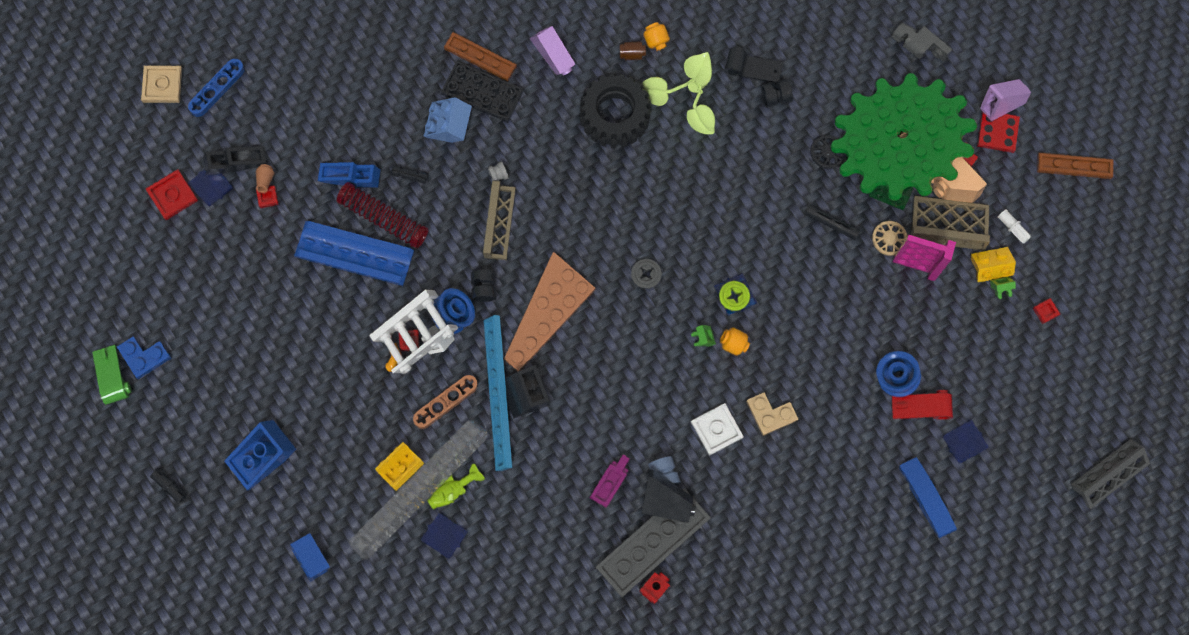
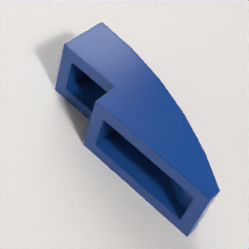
[318,162,380,188]

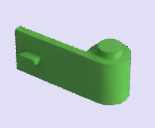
[92,345,132,405]

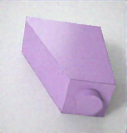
[530,26,575,76]
[980,79,1031,121]

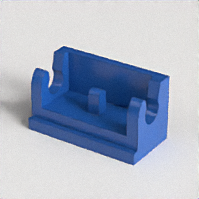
[290,533,330,582]

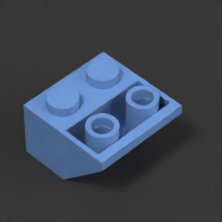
[424,97,472,143]

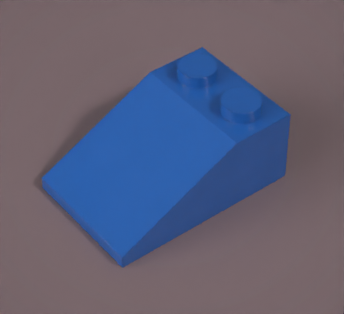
[225,420,296,490]

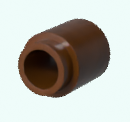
[620,41,646,61]

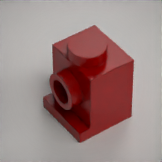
[639,572,670,605]

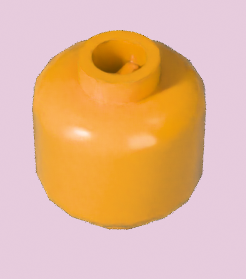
[643,22,670,51]
[720,327,750,356]

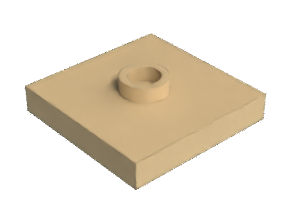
[141,66,182,103]

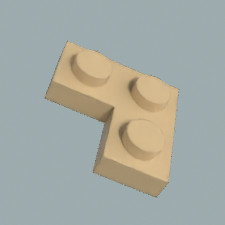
[746,393,799,436]

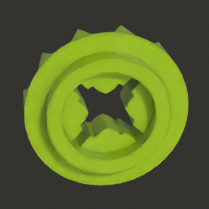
[719,281,750,311]

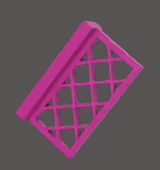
[892,235,956,281]

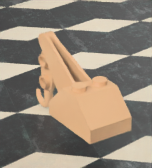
[899,132,987,203]

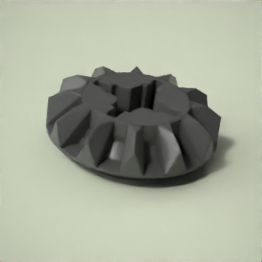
[631,259,662,289]

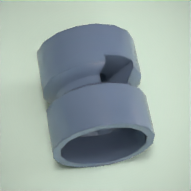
[648,456,681,485]

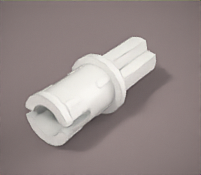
[998,209,1031,243]

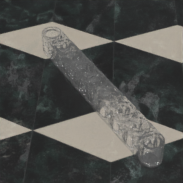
[350,420,488,559]

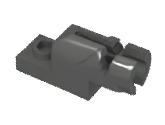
[891,22,952,62]

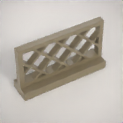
[910,196,990,251]

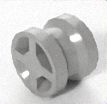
[487,162,509,181]

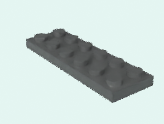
[596,488,711,597]

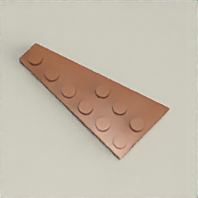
[504,252,596,372]

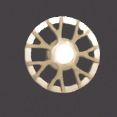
[872,221,908,256]

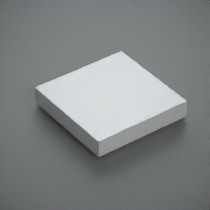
[691,403,744,456]

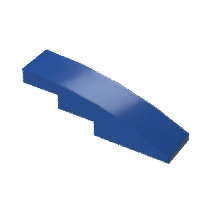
[899,457,957,538]

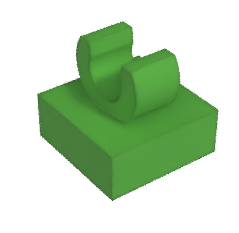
[990,277,1016,299]
[691,325,716,347]

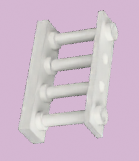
[369,290,458,374]

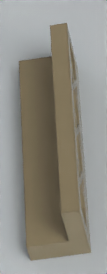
[483,181,516,260]

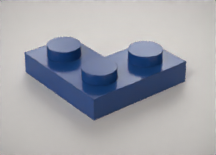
[117,336,171,379]

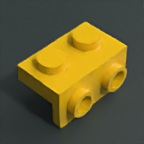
[971,247,1016,282]
[375,442,425,491]

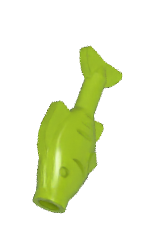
[427,464,485,510]

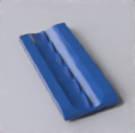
[294,221,414,286]

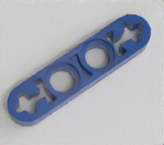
[188,59,245,117]

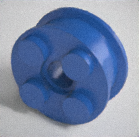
[432,288,475,334]
[876,351,921,397]

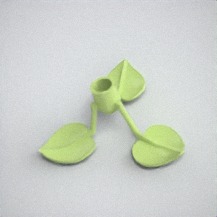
[642,52,715,134]

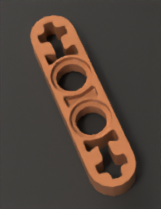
[413,375,478,429]

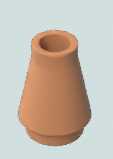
[255,164,274,193]

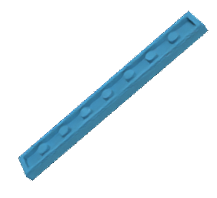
[484,315,512,471]

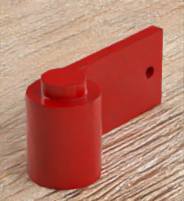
[892,390,953,420]

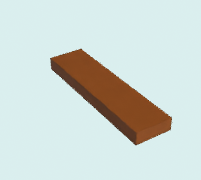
[444,32,517,82]
[1037,153,1113,179]

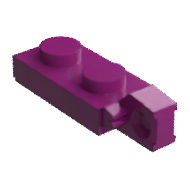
[590,455,630,508]

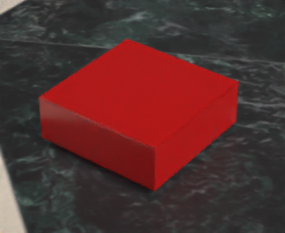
[256,185,279,208]
[1033,298,1060,324]
[399,330,420,351]

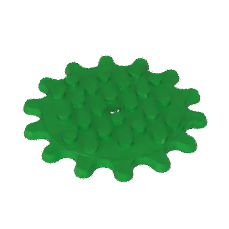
[831,73,977,201]

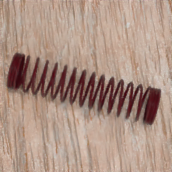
[336,182,428,249]

